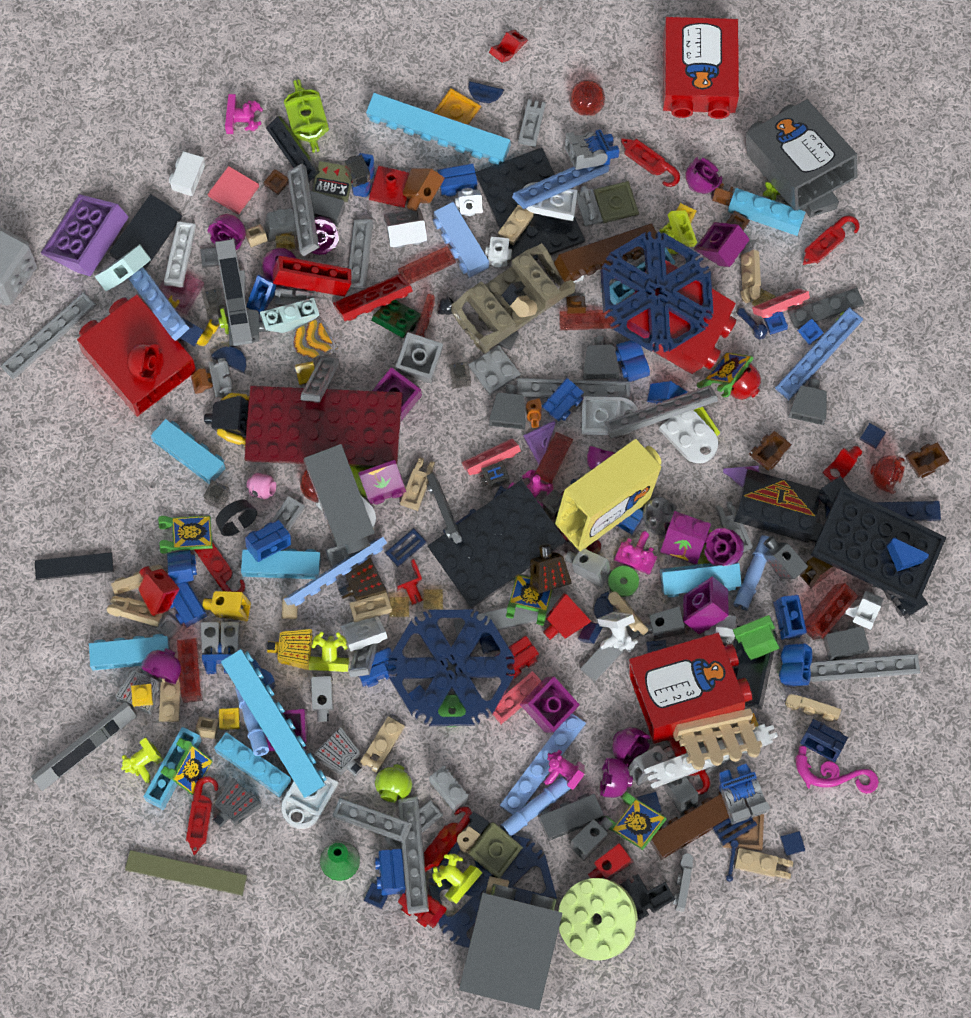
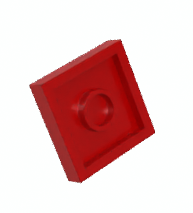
[369,165,409,208]

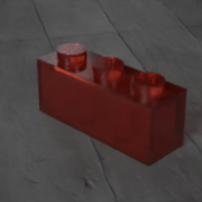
[804,583,858,640]
[177,638,203,703]

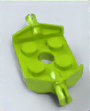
[284,79,329,153]

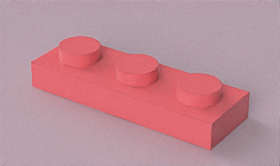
[752,288,810,318]
[461,439,521,475]
[493,671,541,725]

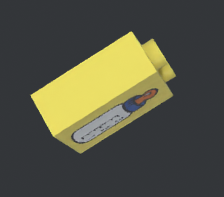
[555,439,662,552]

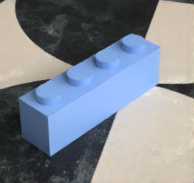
[432,202,489,278]

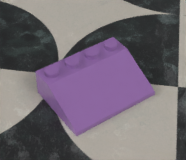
[41,194,129,276]

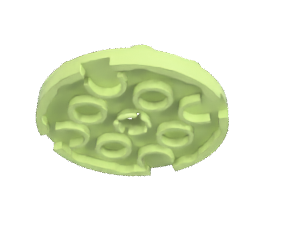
[558,878,637,960]

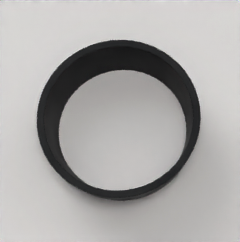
[216,499,257,537]

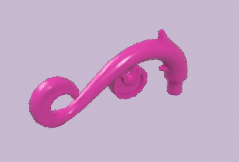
[796,746,879,794]

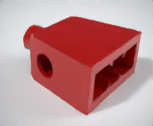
[139,566,179,616]
[543,593,591,640]
[588,843,634,880]

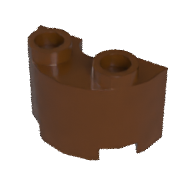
[749,431,792,471]
[905,442,950,478]

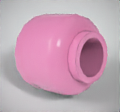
[246,473,276,500]

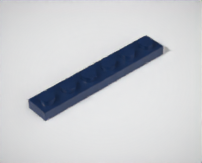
[825,501,941,521]

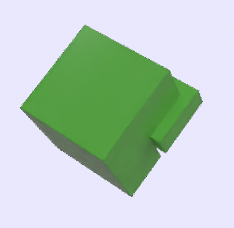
[733,615,780,660]

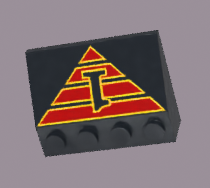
[734,469,820,543]

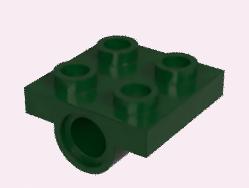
[371,300,422,339]

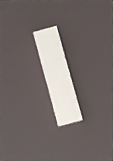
[164,221,196,287]

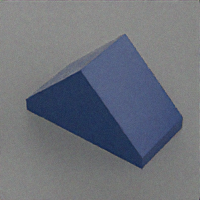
[246,275,276,314]
[647,381,688,404]
[887,538,929,571]

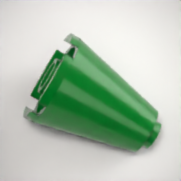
[320,841,360,881]

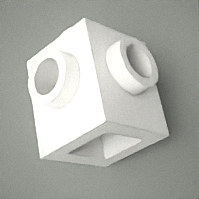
[455,188,483,216]
[485,237,512,267]

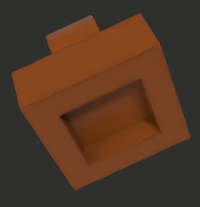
[712,183,734,206]
[191,369,213,394]

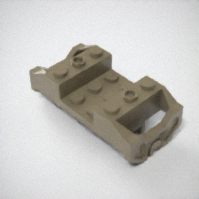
[451,243,575,353]

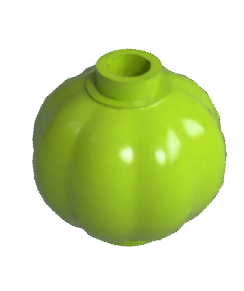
[375,764,412,803]

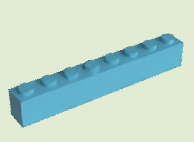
[366,93,511,165]
[221,649,327,798]

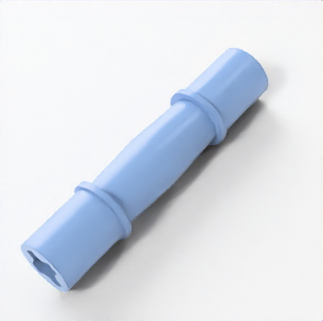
[733,535,769,611]
[235,687,269,756]
[500,777,571,837]

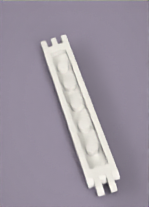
[644,724,778,789]

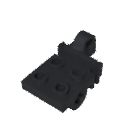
[619,874,676,922]

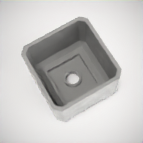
[0,227,37,306]

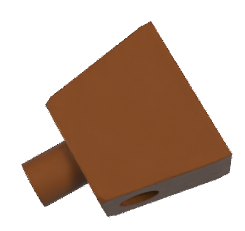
[403,168,444,211]

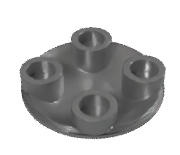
[643,497,676,535]

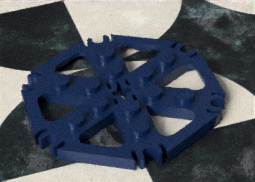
[600,232,714,352]
[388,609,515,727]
[428,835,557,948]

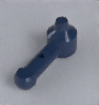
[737,308,768,339]

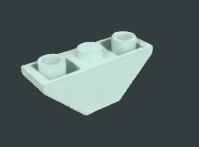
[95,244,151,291]
[260,298,320,333]

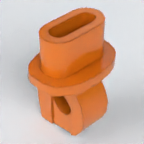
[526,398,542,428]

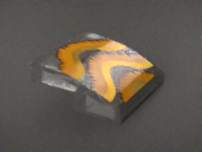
[286,317,338,363]

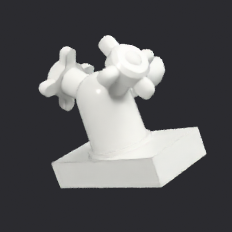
[598,612,638,653]

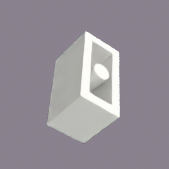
[169,151,205,196]

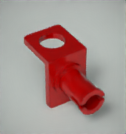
[822,446,862,481]
[396,559,423,605]

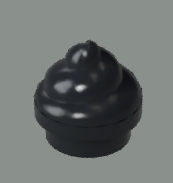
[437,296,454,315]

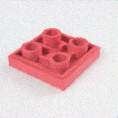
[208,166,259,215]

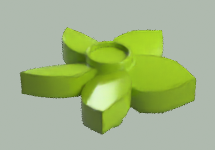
[762,182,780,201]

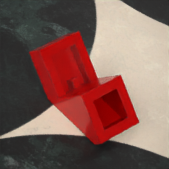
[489,30,528,63]

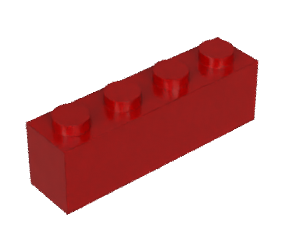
[273,256,351,297]

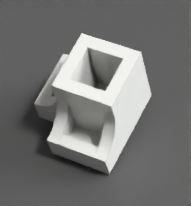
[845,591,884,630]
[703,615,736,645]

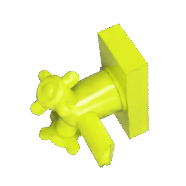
[659,210,697,254]
[309,632,349,672]
[121,738,164,784]
[432,853,482,904]

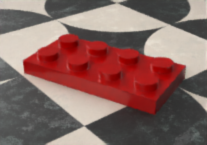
[333,274,413,321]

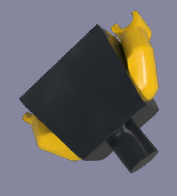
[204,393,250,447]

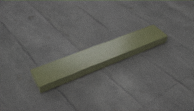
[125,850,247,896]

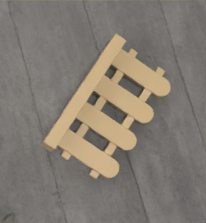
[673,708,762,770]

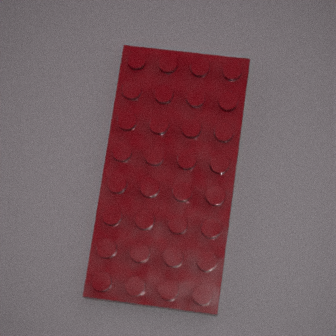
[244,386,403,467]

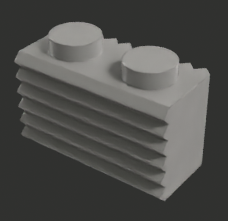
[429,766,468,812]

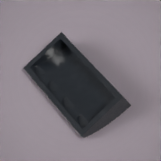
[110,194,183,269]
[733,625,778,709]

